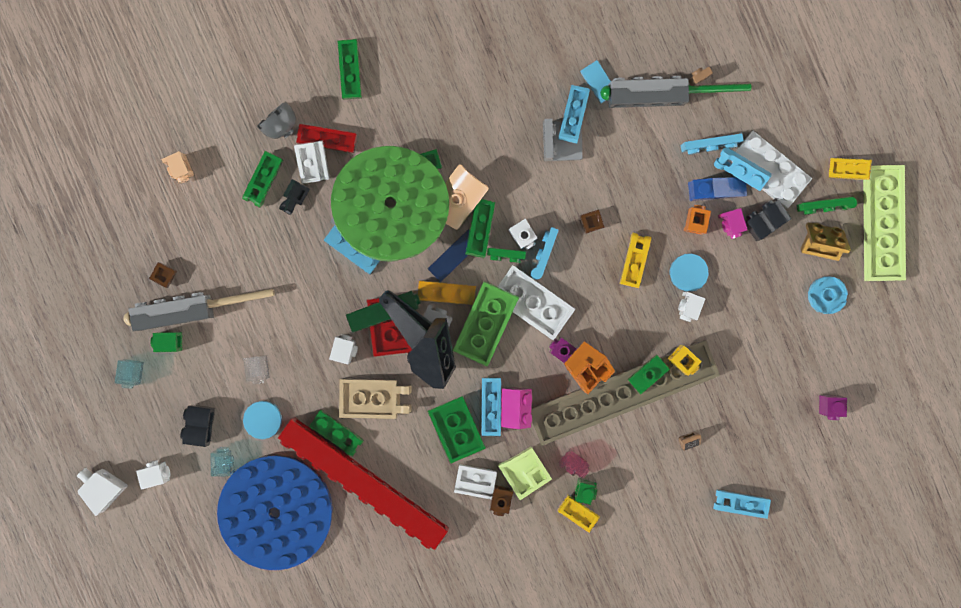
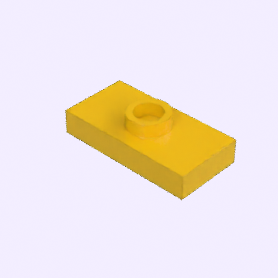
[829,158,872,180]
[557,495,600,533]

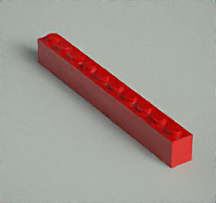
[278,417,449,550]

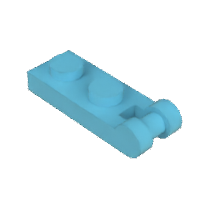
[714,148,772,191]
[530,227,559,280]
[713,489,771,519]

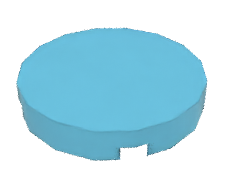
[669,254,709,292]
[808,276,848,314]
[243,401,282,439]

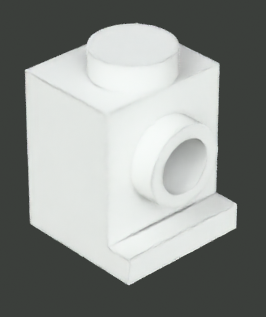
[678,292,705,322]

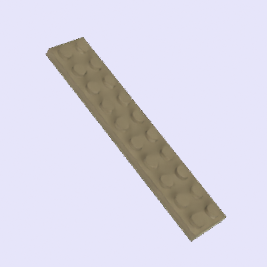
[531,340,720,446]

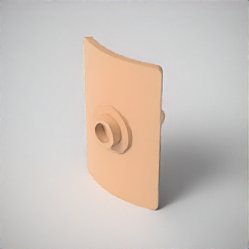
[445,165,489,230]

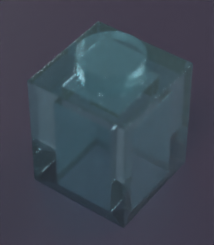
[115,359,144,389]

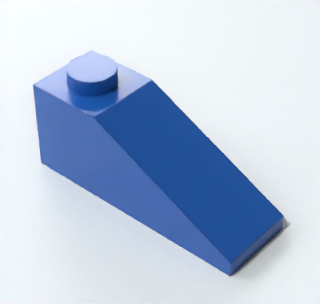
[688,177,747,201]

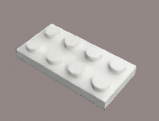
[727,131,812,209]
[498,265,575,340]

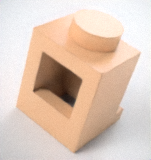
[161,152,194,184]

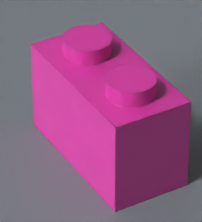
[501,387,532,429]

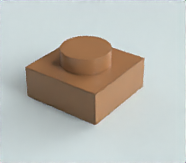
[688,67,713,86]

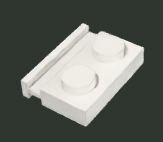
[294,140,330,184]
[454,464,497,499]

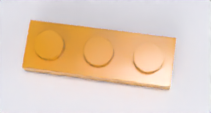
[418,281,476,305]

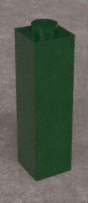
[346,290,421,333]

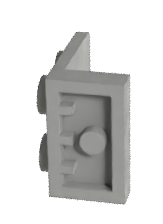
[543,119,582,161]

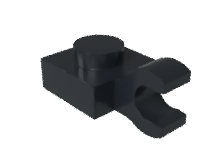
[279,179,310,215]

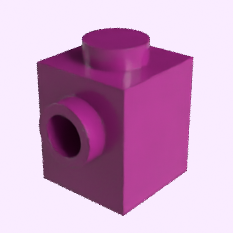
[549,337,577,363]
[819,395,847,420]

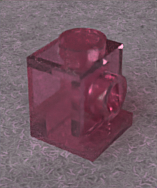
[558,448,590,478]

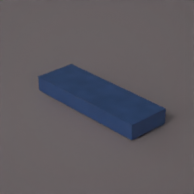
[427,229,470,282]

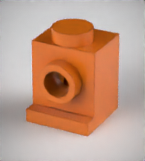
[683,205,711,235]

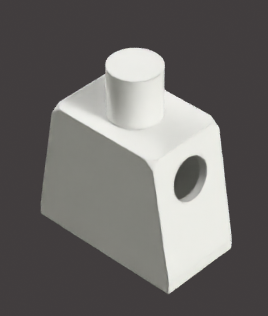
[77,468,128,516]

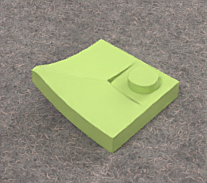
[498,446,552,500]

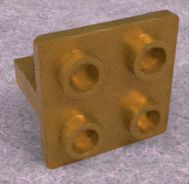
[801,222,851,261]

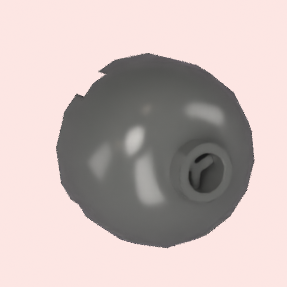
[257,101,296,139]

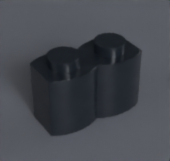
[745,200,792,242]
[180,405,215,447]

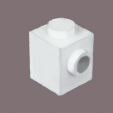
[509,219,538,250]
[329,334,358,364]
[136,460,170,490]

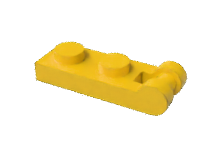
[619,232,651,289]

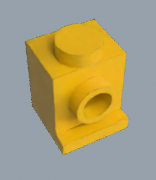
[667,345,702,376]

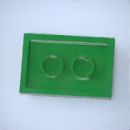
[428,395,486,464]

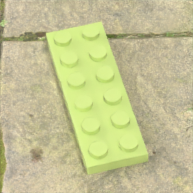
[863,165,906,281]

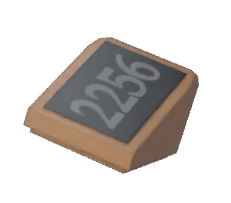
[678,432,701,451]

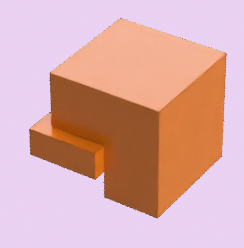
[564,341,615,394]

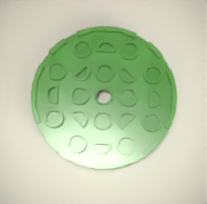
[331,146,449,261]

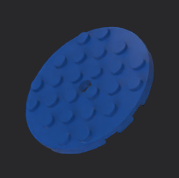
[217,455,333,570]

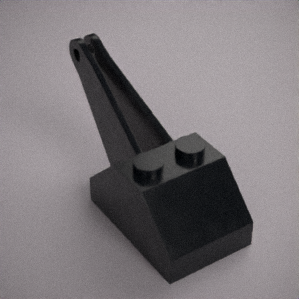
[379,290,456,389]

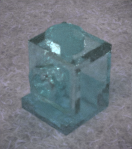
[211,447,235,476]

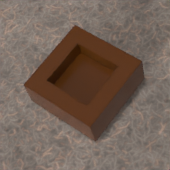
[580,209,605,234]
[149,262,177,288]

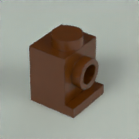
[490,485,513,516]

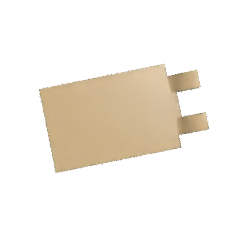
[339,379,412,419]

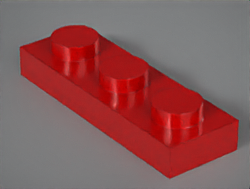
[296,124,357,153]

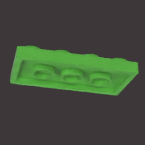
[453,281,519,367]

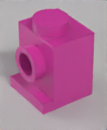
[718,208,747,239]

